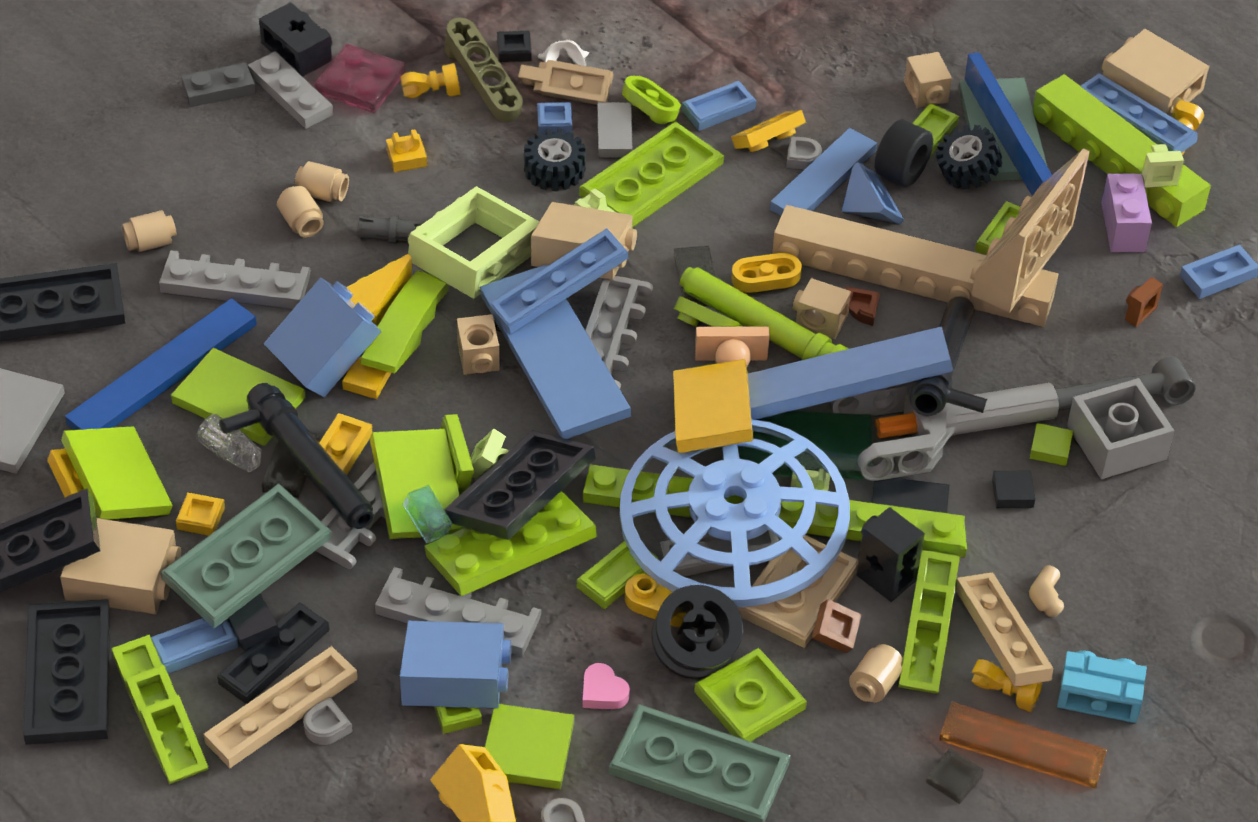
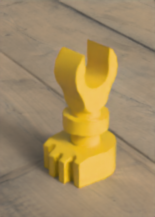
[400,63,461,98]
[1172,100,1204,155]
[971,659,1043,713]

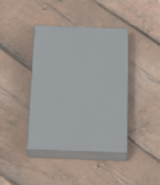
[0,368,65,474]

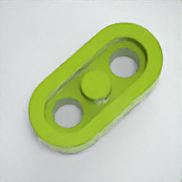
[622,76,681,124]
[674,296,743,327]

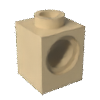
[904,52,952,108]
[793,278,851,339]
[457,314,500,375]

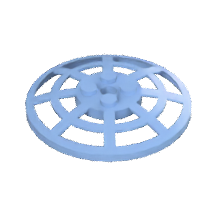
[620,419,850,607]

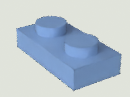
[1180,245,1258,299]

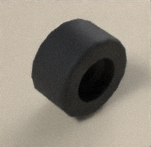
[874,119,933,187]

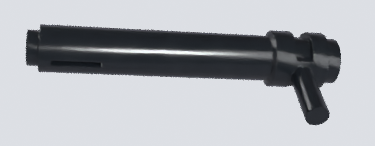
[909,296,987,417]
[219,383,374,529]

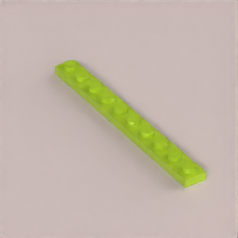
[583,464,965,555]

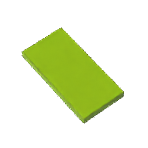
[579,121,724,228]

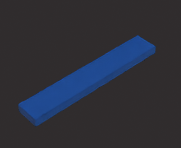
[964,52,1052,196]
[65,298,257,430]

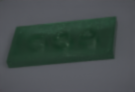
[722,411,873,479]

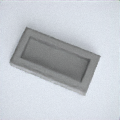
[597,102,632,158]

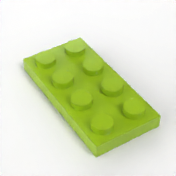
[424,491,597,596]

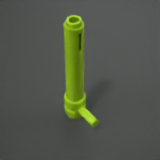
[679,267,849,360]

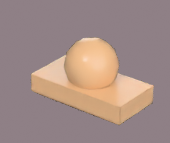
[695,327,769,367]

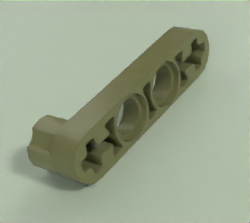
[444,17,523,122]

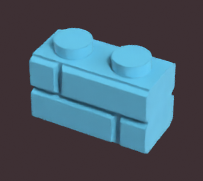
[1057,651,1147,723]

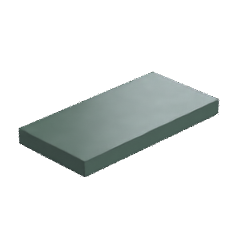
[958,78,1047,181]
[161,484,331,629]
[609,704,790,822]

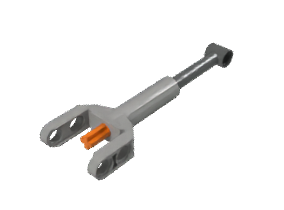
[829,357,1196,481]

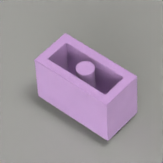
[1101,174,1152,252]

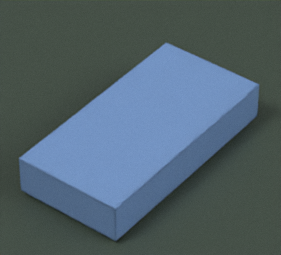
[682,81,756,131]
[151,618,239,674]

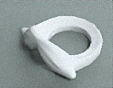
[538,40,589,66]

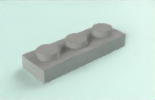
[248,51,333,129]

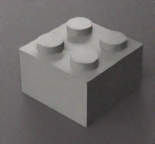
[1067,378,1175,479]

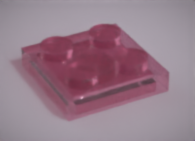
[315,43,406,114]

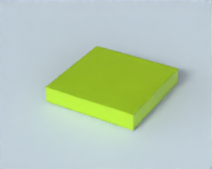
[694,648,807,742]
[485,704,574,790]

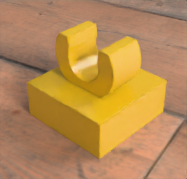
[386,129,427,172]

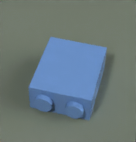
[264,277,382,398]
[400,621,511,708]

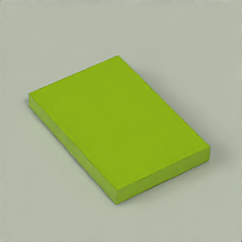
[171,348,306,446]
[61,426,173,520]
[370,429,465,539]

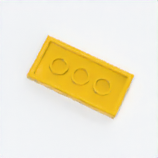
[673,359,753,453]

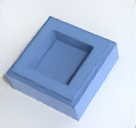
[537,102,572,135]

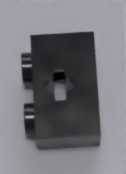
[259,2,333,77]
[857,507,925,602]

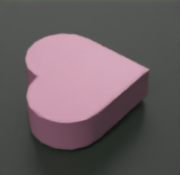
[582,663,630,710]

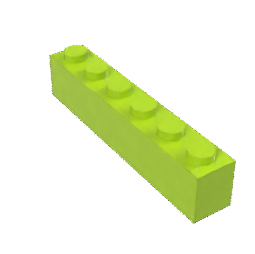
[1033,74,1211,228]

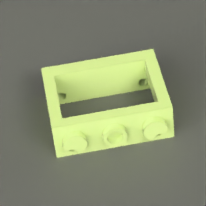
[408,186,539,299]

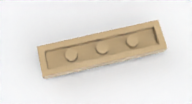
[955,572,1053,687]
[204,646,358,768]

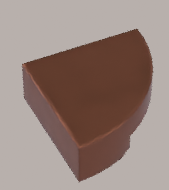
[845,286,880,326]

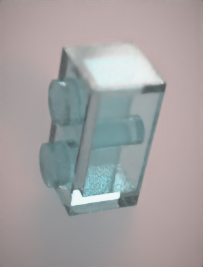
[403,485,452,544]

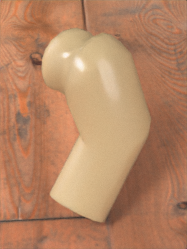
[1029,565,1064,617]

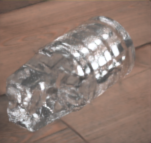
[196,414,262,472]

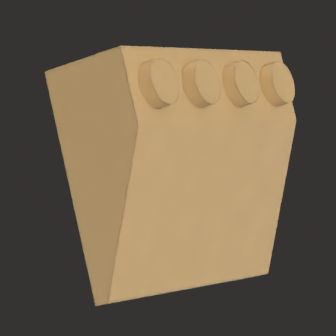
[970,149,1090,313]

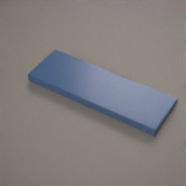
[480,265,631,439]
[748,326,953,420]

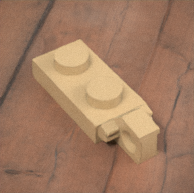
[518,59,613,105]

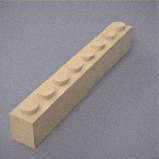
[772,205,1059,327]

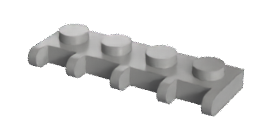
[159,250,311,309]
[585,276,653,389]
[315,462,386,569]
[375,567,541,657]

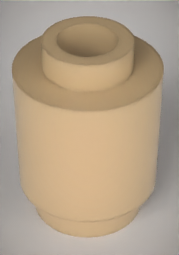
[295,161,349,203]
[277,186,324,238]
[122,210,177,252]
[849,644,903,703]

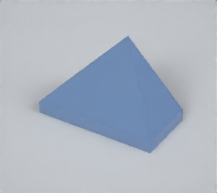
[841,162,904,224]

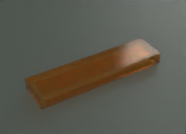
[939,702,1108,789]

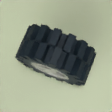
[936,125,1002,189]
[524,129,586,191]

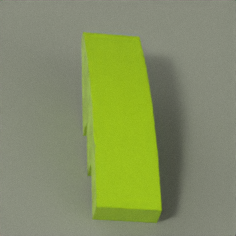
[361,270,450,374]
[899,550,960,694]
[111,634,208,784]

